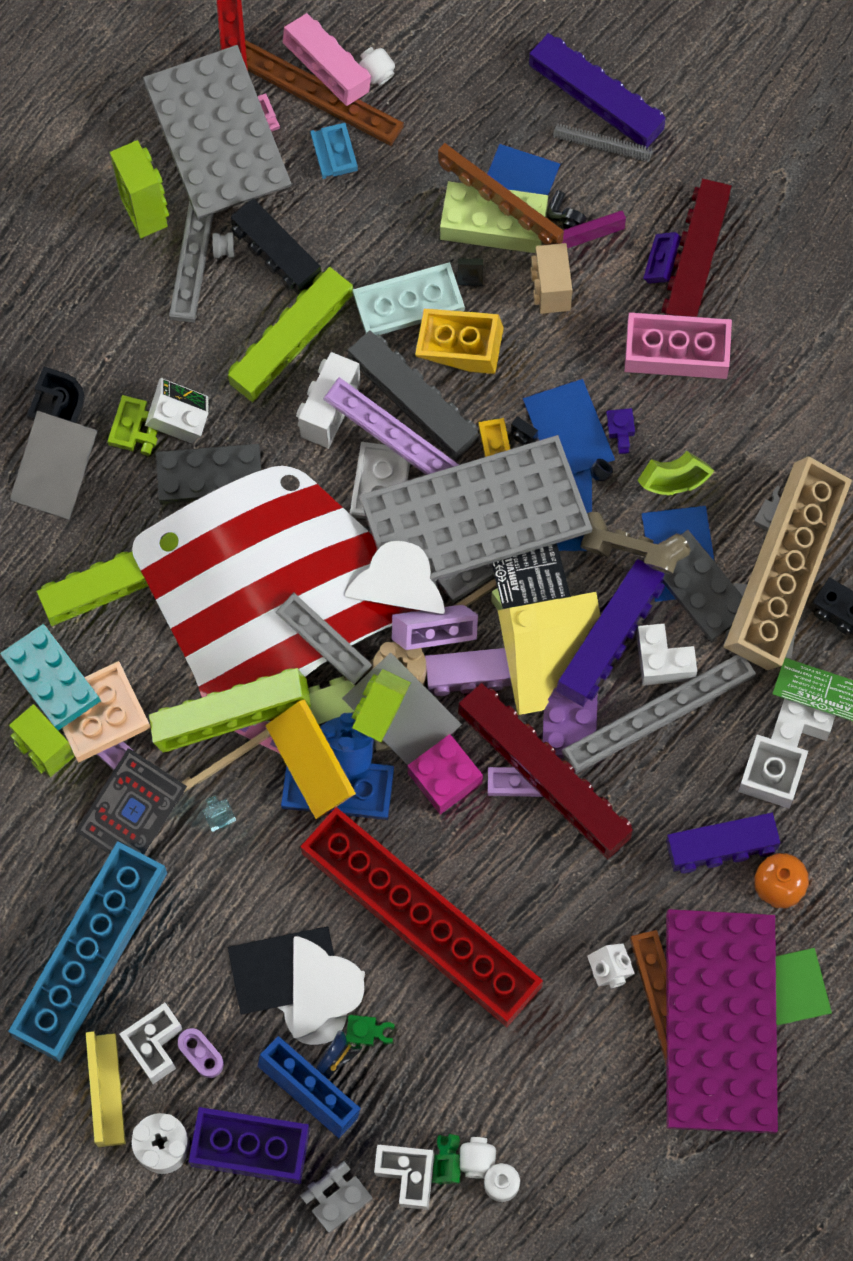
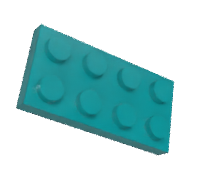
[0,624,101,730]

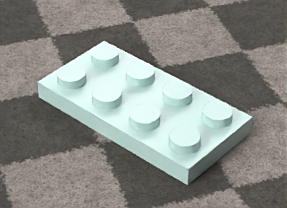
[353,262,465,335]

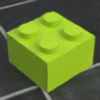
[351,669,411,742]
[9,704,75,777]

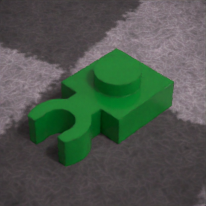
[346,1015,395,1046]
[432,1134,460,1184]

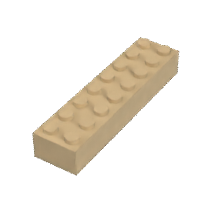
[724,456,852,670]

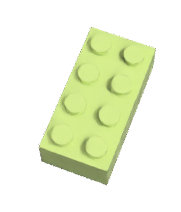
[440,181,548,253]

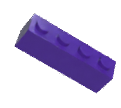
[666,812,780,873]

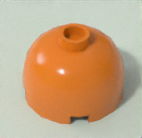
[754,853,809,908]

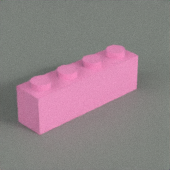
[283,13,371,106]

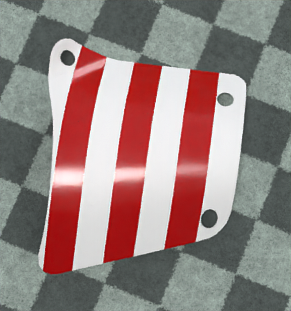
[132,466,422,698]

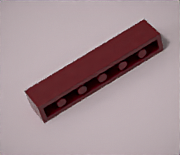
[661,178,732,317]

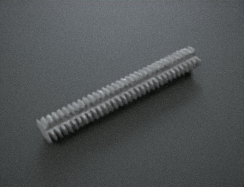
[553,123,653,162]

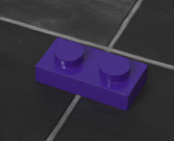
[643,232,681,284]

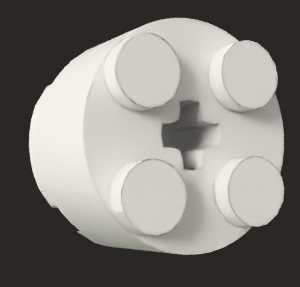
[132,1113,190,1174]

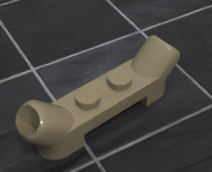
[580,512,691,574]

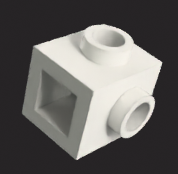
[587,944,635,988]

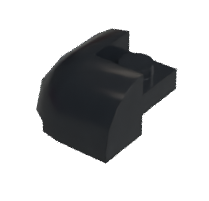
[26,366,85,423]

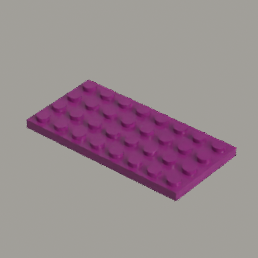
[666,909,778,1134]

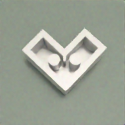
[636,624,697,686]
[771,698,836,747]
[120,1003,183,1084]
[374,1145,434,1210]

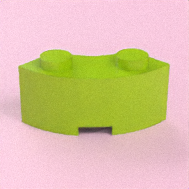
[637,451,714,495]

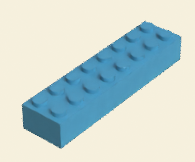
[8,841,167,1062]

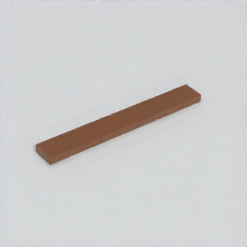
[245,40,404,146]

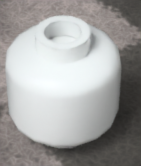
[359,47,395,86]
[460,1137,496,1179]
[484,1163,520,1202]

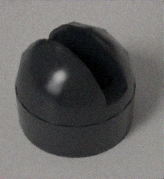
[590,459,613,481]

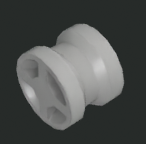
[213,232,235,258]

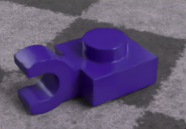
[606,408,635,454]

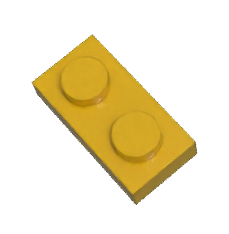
[478,418,510,457]

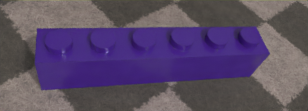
[529,33,666,149]
[556,558,665,707]

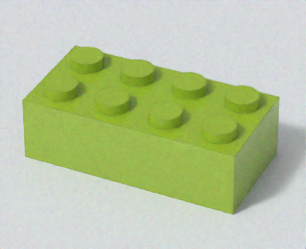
[110,140,169,239]

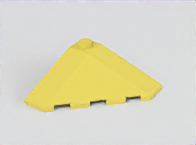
[498,592,601,715]

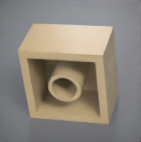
[530,243,572,314]

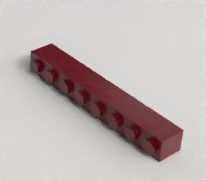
[458,683,633,860]

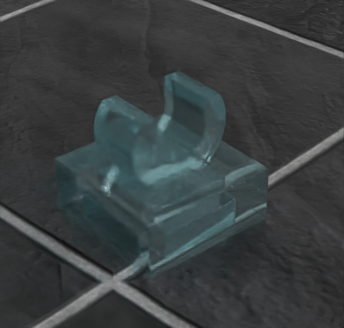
[202,795,236,832]

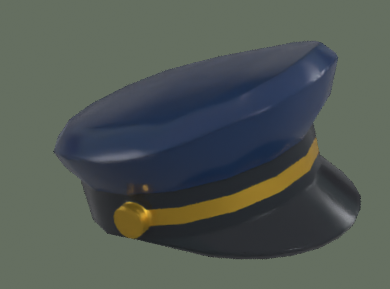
[316,1030,362,1079]

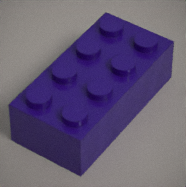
[189,1107,310,1184]

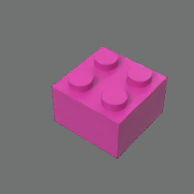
[407,734,483,815]

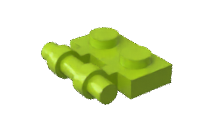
[107,395,158,456]

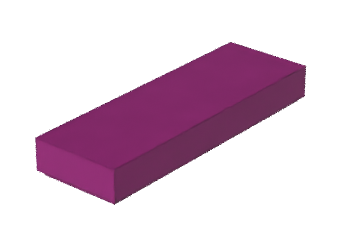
[562,211,626,249]

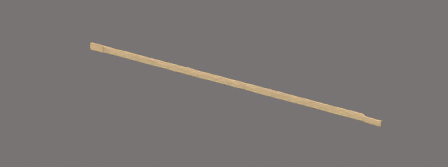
[182,579,497,792]

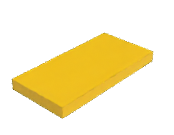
[265,699,356,819]

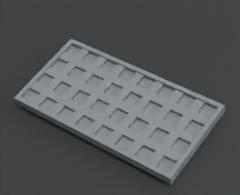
[360,435,592,581]

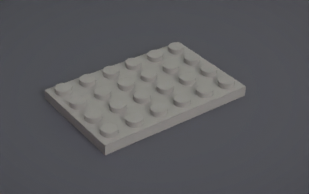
[143,45,291,219]

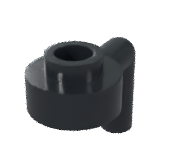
[546,190,587,229]

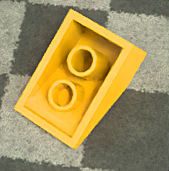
[415,308,504,374]

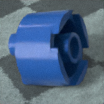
[321,713,374,775]

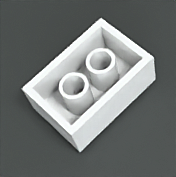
[296,352,361,449]

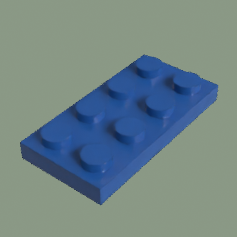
[281,764,394,820]

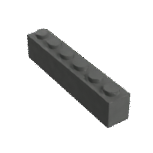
[348,330,478,461]

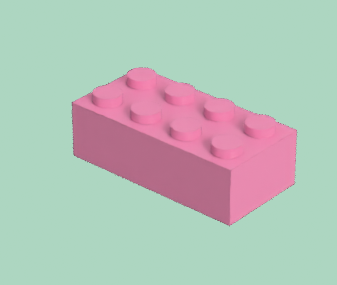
[624,313,732,379]

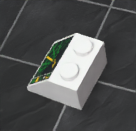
[145,378,208,444]

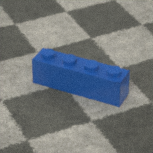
[257,1036,361,1138]

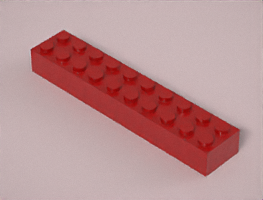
[300,807,543,1028]

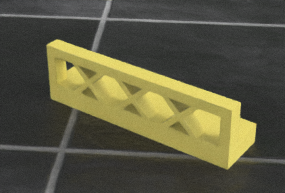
[86,1032,126,1147]

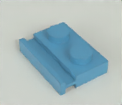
[310,123,358,179]

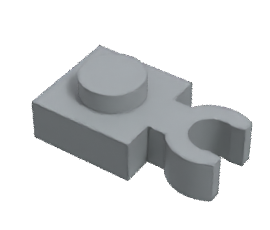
[753,486,780,531]

